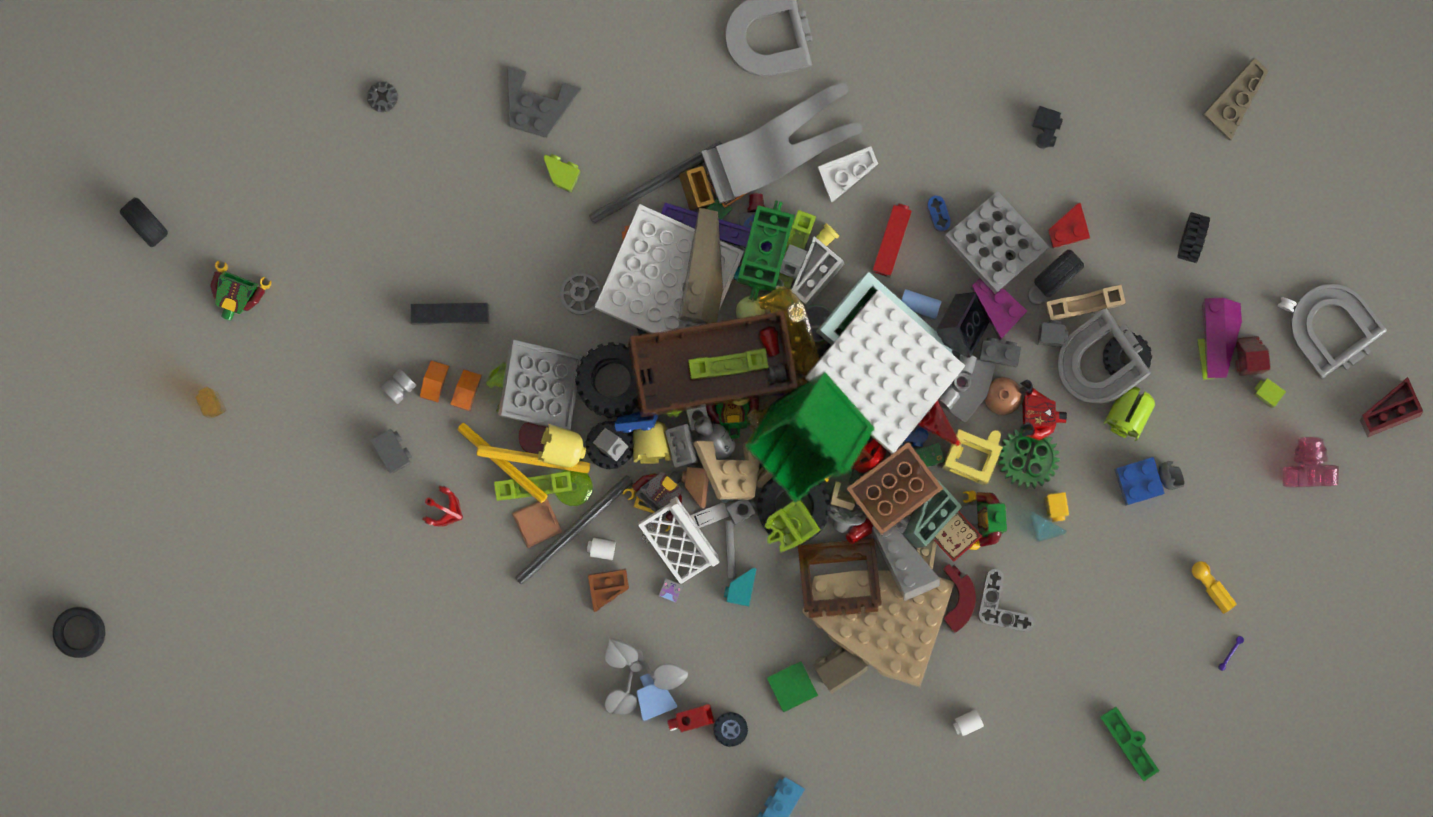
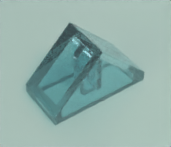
[1030,512,1067,542]

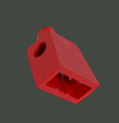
[667,704,715,732]

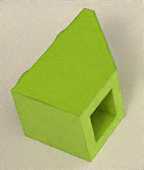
[544,154,581,193]

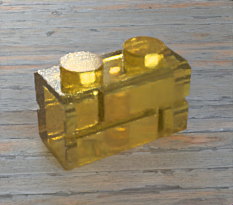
[195,387,226,419]

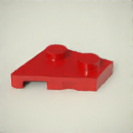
[1048,203,1090,249]

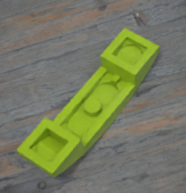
[778,210,816,288]
[689,349,768,379]
[494,471,573,501]

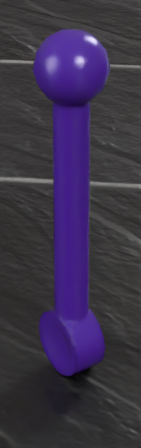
[1218,636,1244,671]

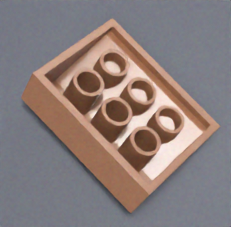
[846,442,943,535]

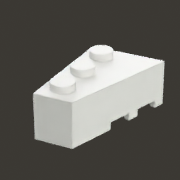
[791,236,844,307]

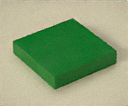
[767,661,818,713]

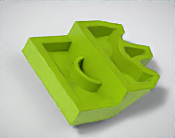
[765,500,820,552]

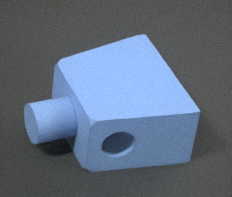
[637,673,678,721]

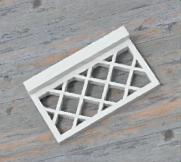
[638,496,720,584]

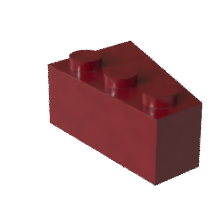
[1235,336,1271,376]
[1360,377,1423,438]

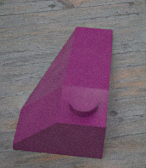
[1202,298,1242,379]

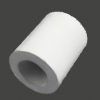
[587,538,616,560]
[953,709,984,736]

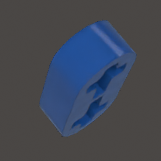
[927,196,951,232]

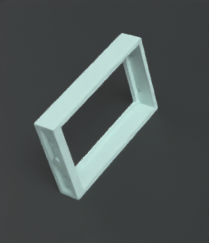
[816,272,953,353]

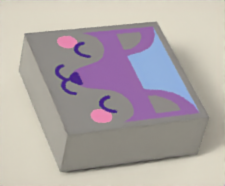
[659,578,683,603]

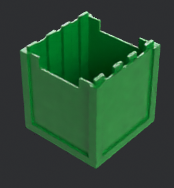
[745,371,875,503]

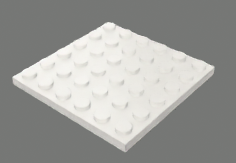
[594,204,744,334]
[805,290,965,454]

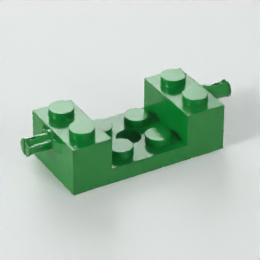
[737,201,795,301]

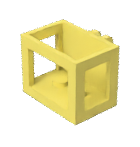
[942,429,1002,485]

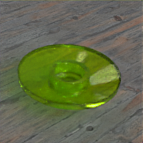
[556,470,593,506]

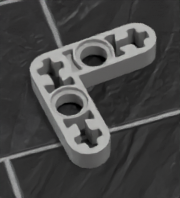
[979,569,1034,631]

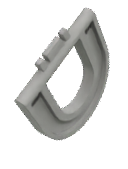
[726,0,813,76]
[1291,284,1387,379]
[1058,308,1151,404]

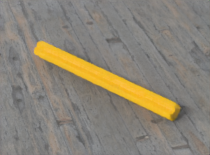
[457,423,548,503]
[476,445,590,474]

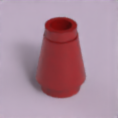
[759,326,780,356]
[845,518,874,544]

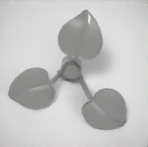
[605,638,688,714]

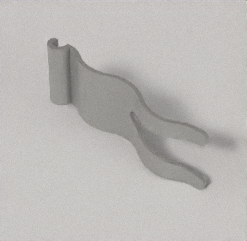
[701,83,862,203]

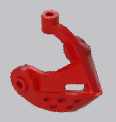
[851,437,887,473]
[422,485,463,527]

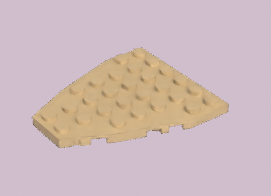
[803,571,955,687]

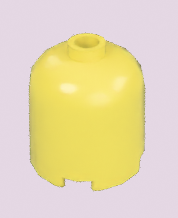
[633,421,671,464]
[538,424,586,467]

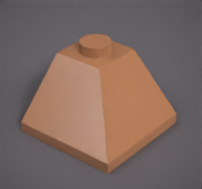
[682,467,709,509]

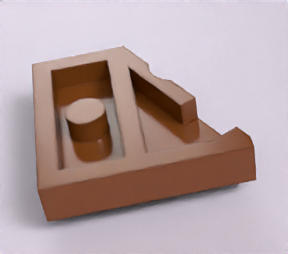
[588,569,629,612]

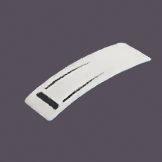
[690,503,729,528]

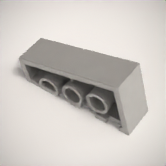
[872,525,940,601]

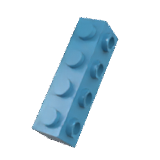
[757,777,805,817]

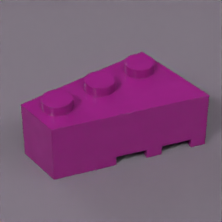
[971,278,1027,340]

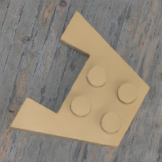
[693,441,760,500]

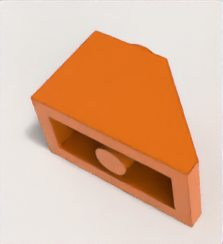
[451,369,482,411]

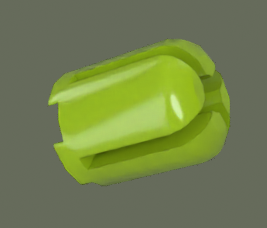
[1104,386,1155,441]

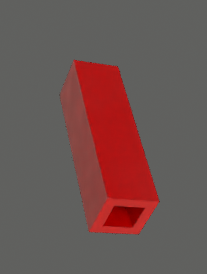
[872,203,912,278]

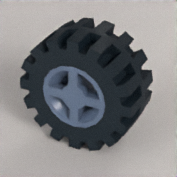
[713,712,748,747]

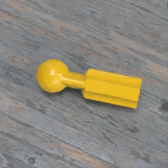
[1191,561,1237,614]

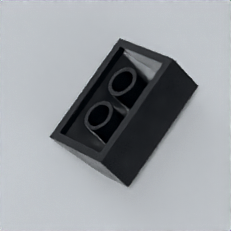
[937,292,989,358]

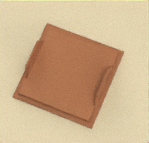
[512,499,563,548]

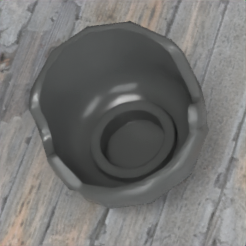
[1158,461,1184,490]

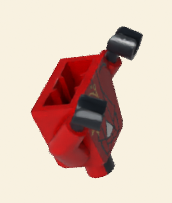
[1019,380,1067,440]

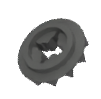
[367,82,398,112]

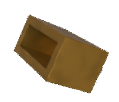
[678,166,715,210]

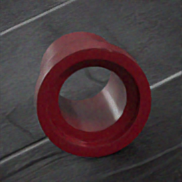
[747,193,765,213]

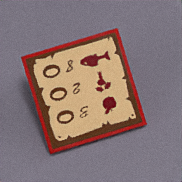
[933,511,982,562]

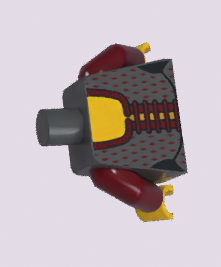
[623,471,682,532]

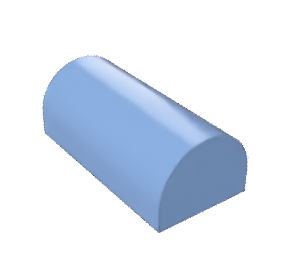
[901,289,942,319]

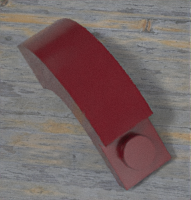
[943,564,976,633]

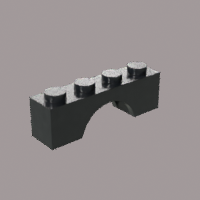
[411,303,489,325]

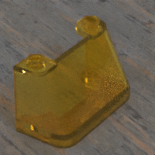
[759,286,819,376]

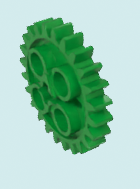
[998,428,1060,489]

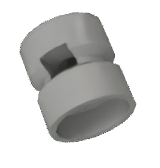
[381,368,417,404]

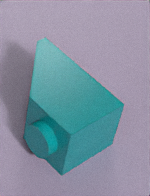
[723,568,757,607]

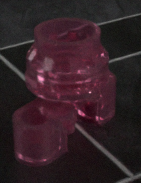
[1283,437,1339,487]

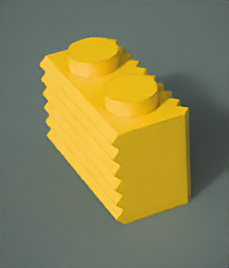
[1044,492,1069,522]

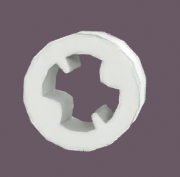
[1277,297,1297,313]

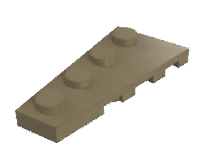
[1203,58,1268,140]

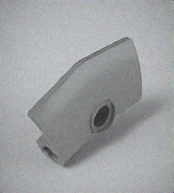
[938,354,996,423]

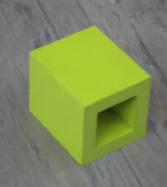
[1254,378,1286,408]

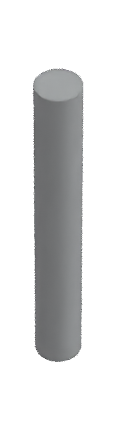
[725,520,736,578]

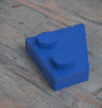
[615,412,659,433]

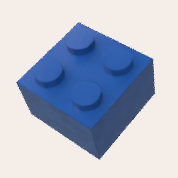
[1114,457,1165,506]

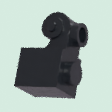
[1032,106,1063,149]

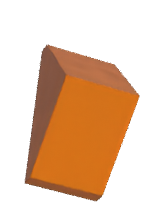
[420,361,450,403]

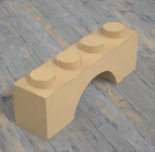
[1045,285,1126,322]

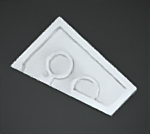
[818,146,878,203]

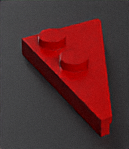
[917,400,961,446]

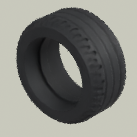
[120,197,168,247]
[1034,249,1084,297]
[52,607,105,658]

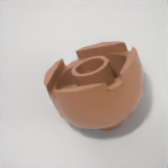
[984,377,1023,415]

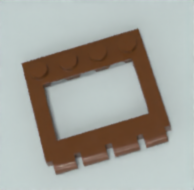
[798,538,882,618]

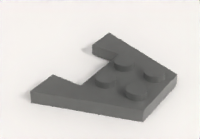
[508,66,581,138]

